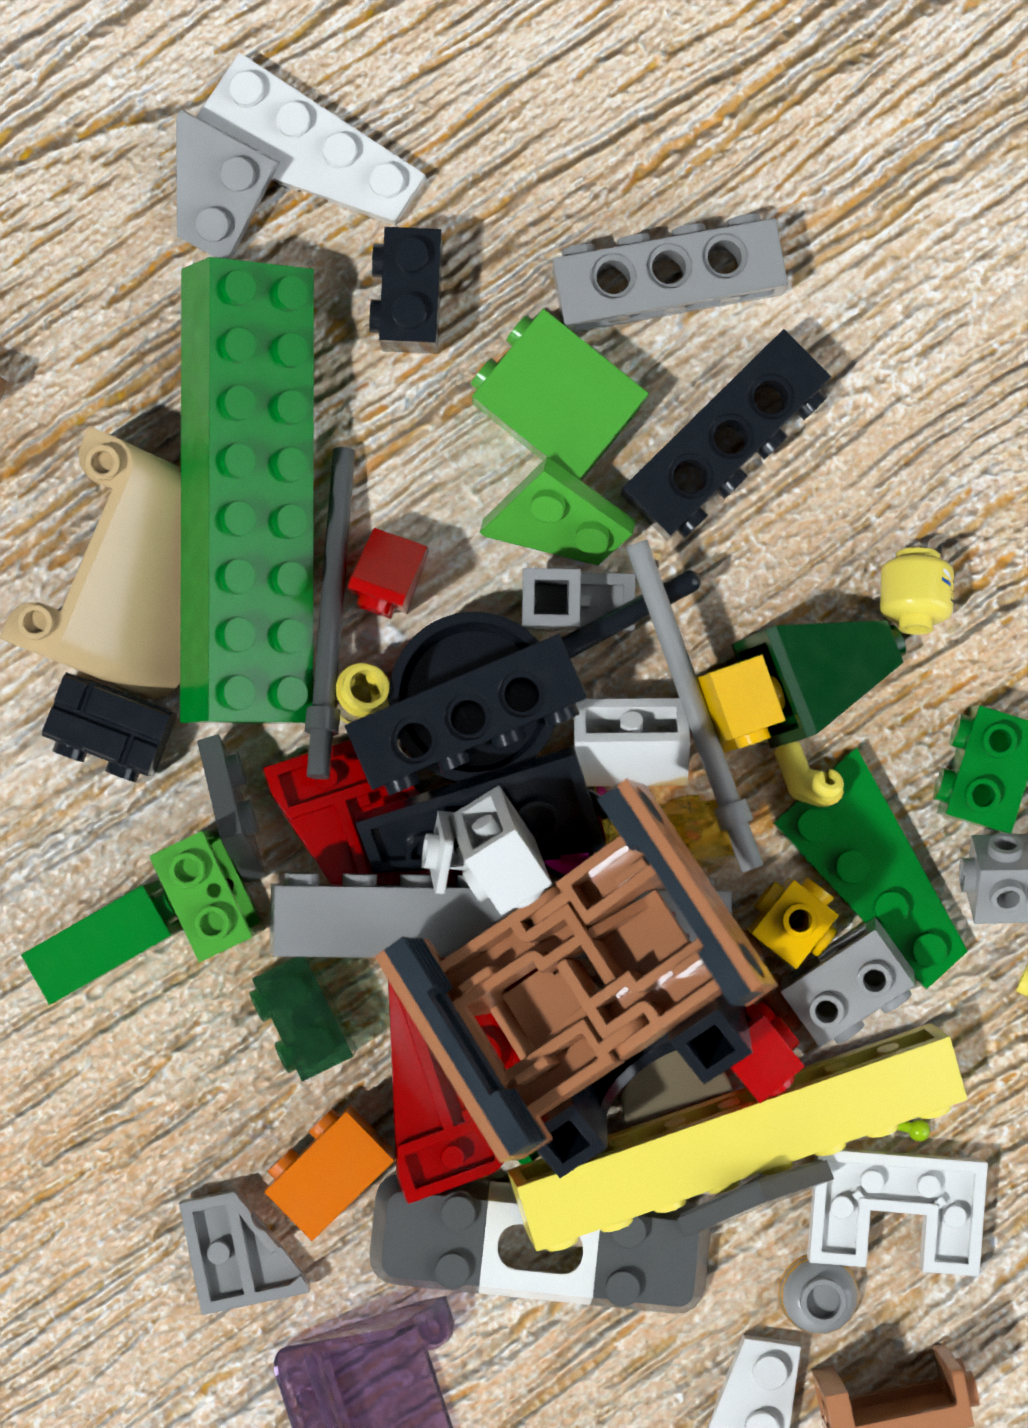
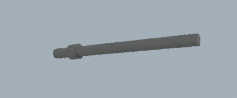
[304,447,355,779]

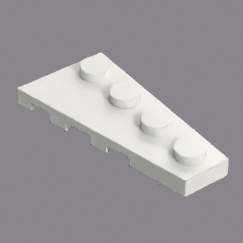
[196,52,426,226]

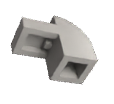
[522,568,636,632]

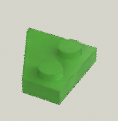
[479,457,636,565]

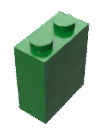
[21,880,183,1005]

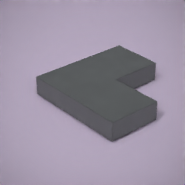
[677,1159,834,1237]

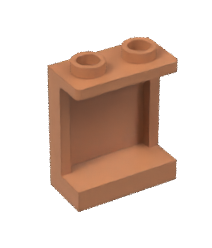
[811,1344,980,1428]

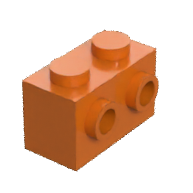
[264,1104,396,1241]

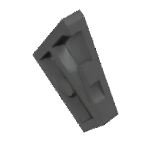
[197,734,266,883]

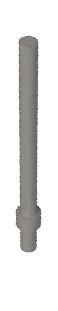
[626,540,763,873]

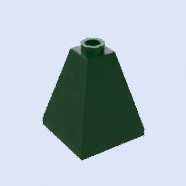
[731,620,906,748]

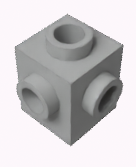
[959,833,1028,924]

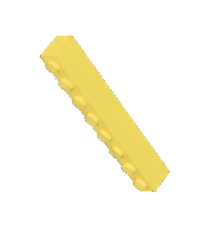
[507,1023,968,1251]

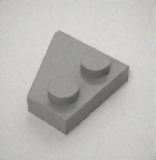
[176,110,280,259]

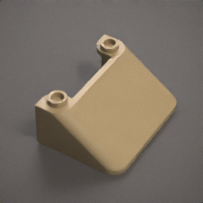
[0,426,181,699]

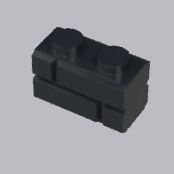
[41,672,178,783]

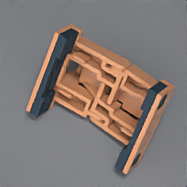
[374,778,778,1163]

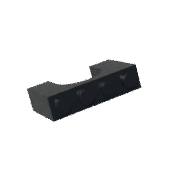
[536,993,753,1178]

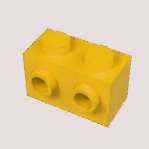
[697,655,786,753]

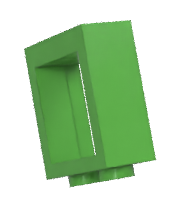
[149,828,266,963]

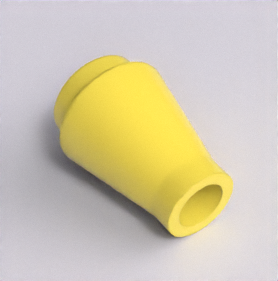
[335,663,390,724]

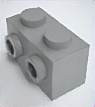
[780,917,915,1047]

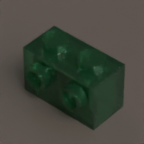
[249,957,358,1082]

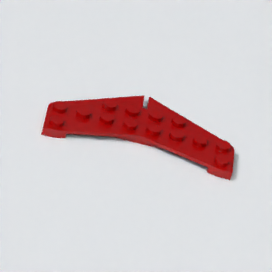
[262,740,538,1204]

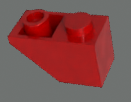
[348,528,429,619]

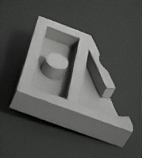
[179,1188,311,1315]

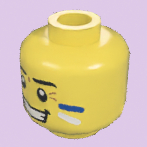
[880,547,954,635]

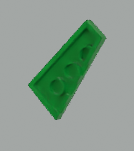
[772,747,968,989]

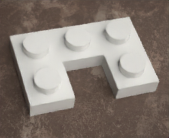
[807,1148,988,1276]

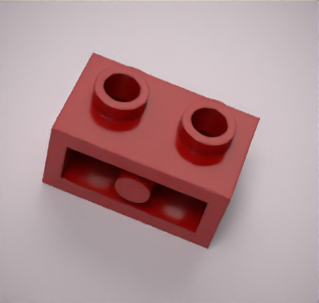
[730,1000,805,1103]

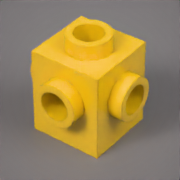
[747,877,839,969]

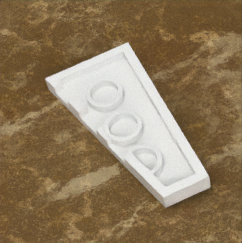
[707,1334,801,1428]

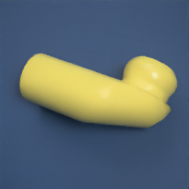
[774,742,844,807]

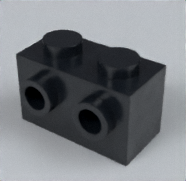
[369,227,443,354]

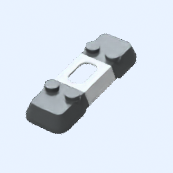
[369,1172,711,1314]

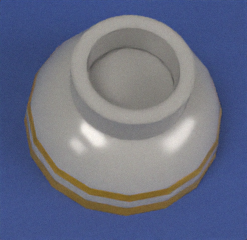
[778,1255,859,1335]

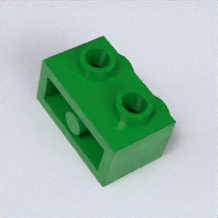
[933,705,1028,834]

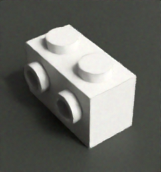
[574,698,690,786]
[450,785,552,915]

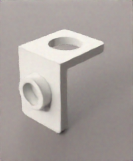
[422,811,466,895]

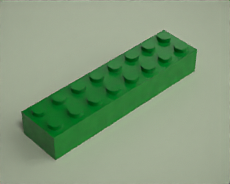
[180,257,314,724]

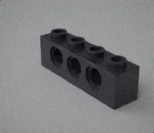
[620,329,831,541]
[344,634,587,796]

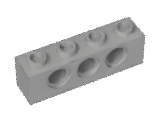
[552,213,788,333]

